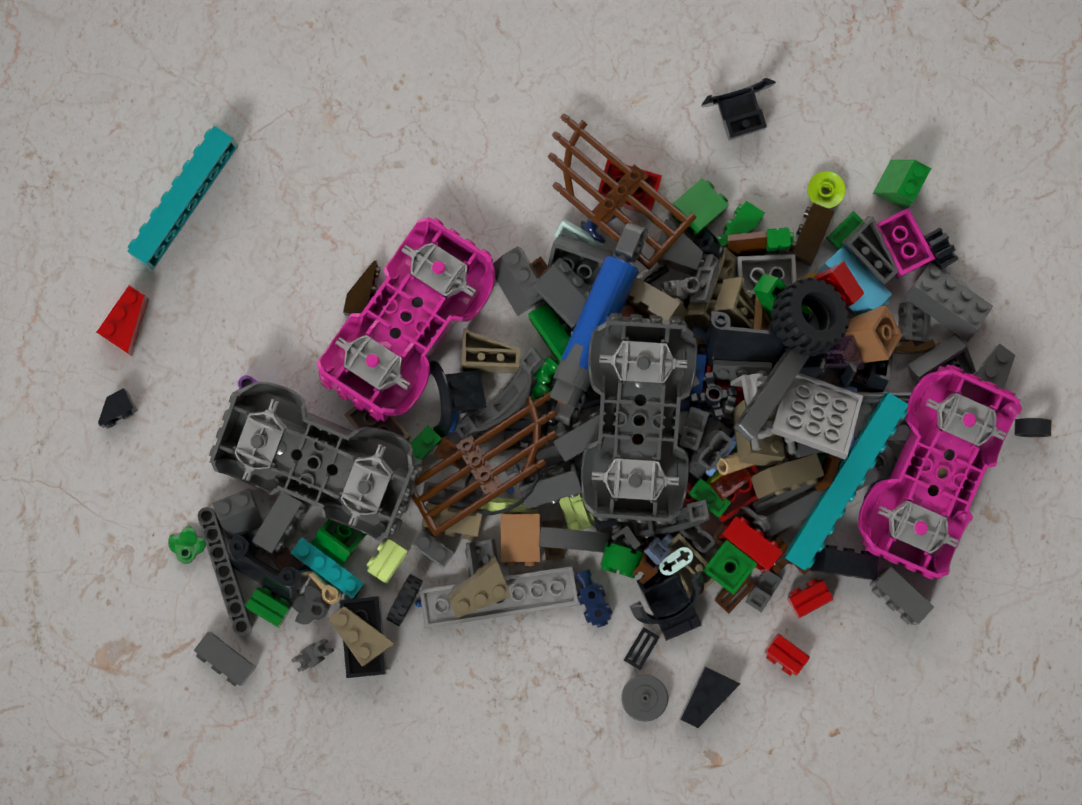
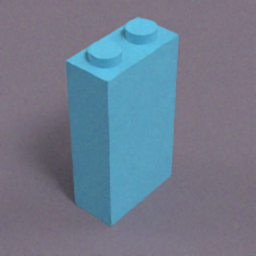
[815,246,892,316]

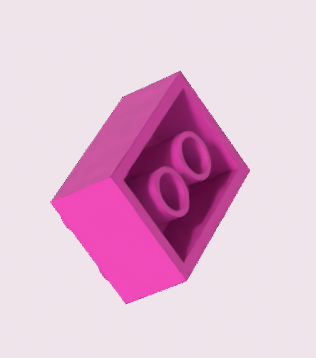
[876,208,935,279]

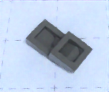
[679,406,709,451]
[745,570,783,613]

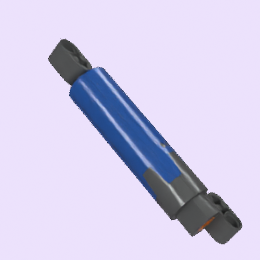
[549,222,648,427]

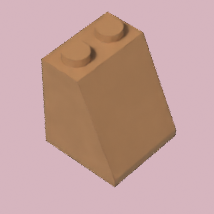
[838,305,902,364]
[500,514,540,566]

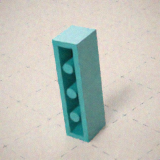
[291,538,366,599]

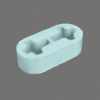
[659,547,693,575]

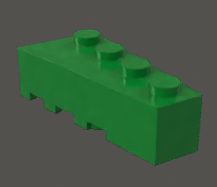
[753,274,812,349]

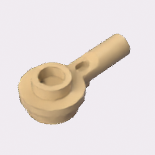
[310,571,341,604]

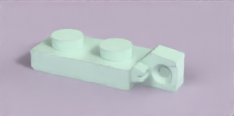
[554,219,608,250]

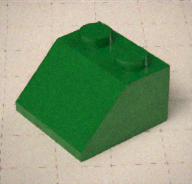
[311,519,367,566]

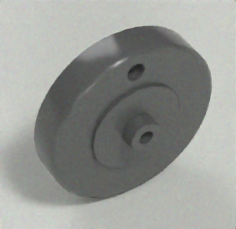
[621,674,668,722]

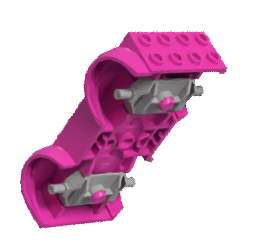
[316,217,495,423]
[858,365,1022,580]

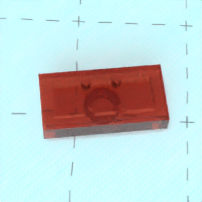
[710,468,752,501]

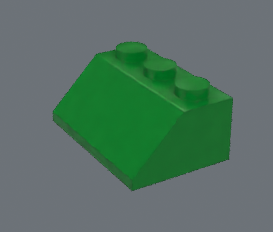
[528,304,570,363]

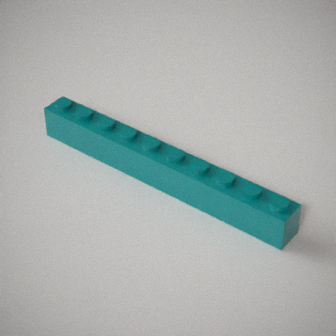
[783,392,908,570]

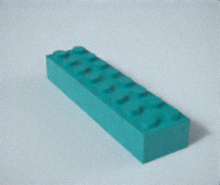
[127,126,238,270]

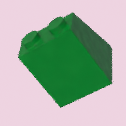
[873,159,932,210]
[669,178,729,238]

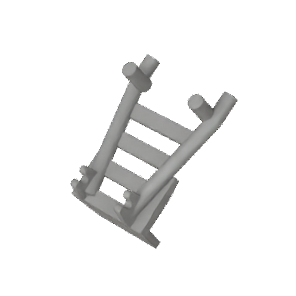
[730,373,797,454]

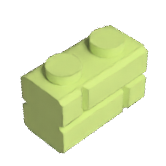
[559,493,595,531]
[366,539,408,584]

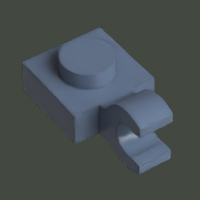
[644,533,674,565]

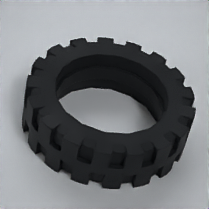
[386,574,423,626]

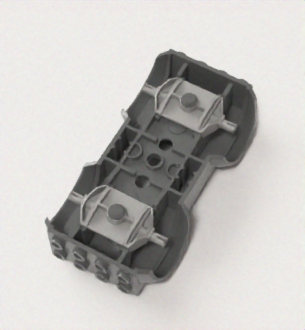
[581,313,697,525]
[209,382,423,541]

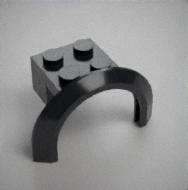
[701,78,776,141]
[838,353,893,392]
[429,360,487,438]
[630,564,704,624]

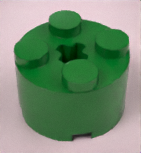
[600,542,643,579]

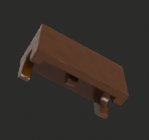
[633,538,659,584]

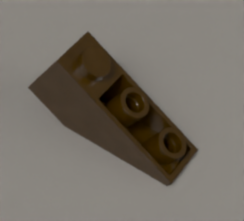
[343,260,381,316]

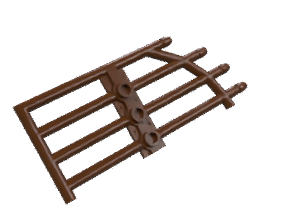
[548,114,697,270]
[410,392,558,537]

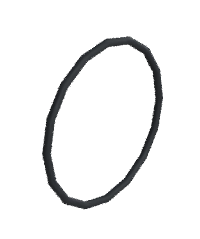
[465,446,540,515]

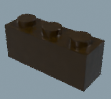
[789,202,835,266]

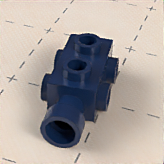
[575,569,613,628]

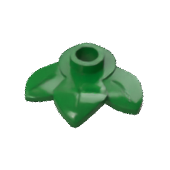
[168,526,206,564]

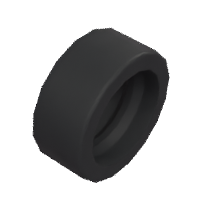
[1014,418,1052,437]

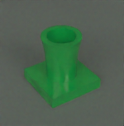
[702,540,757,595]

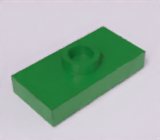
[826,211,863,250]

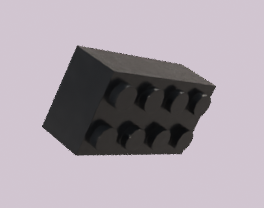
[339,596,387,678]

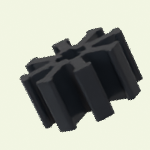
[924,228,958,269]

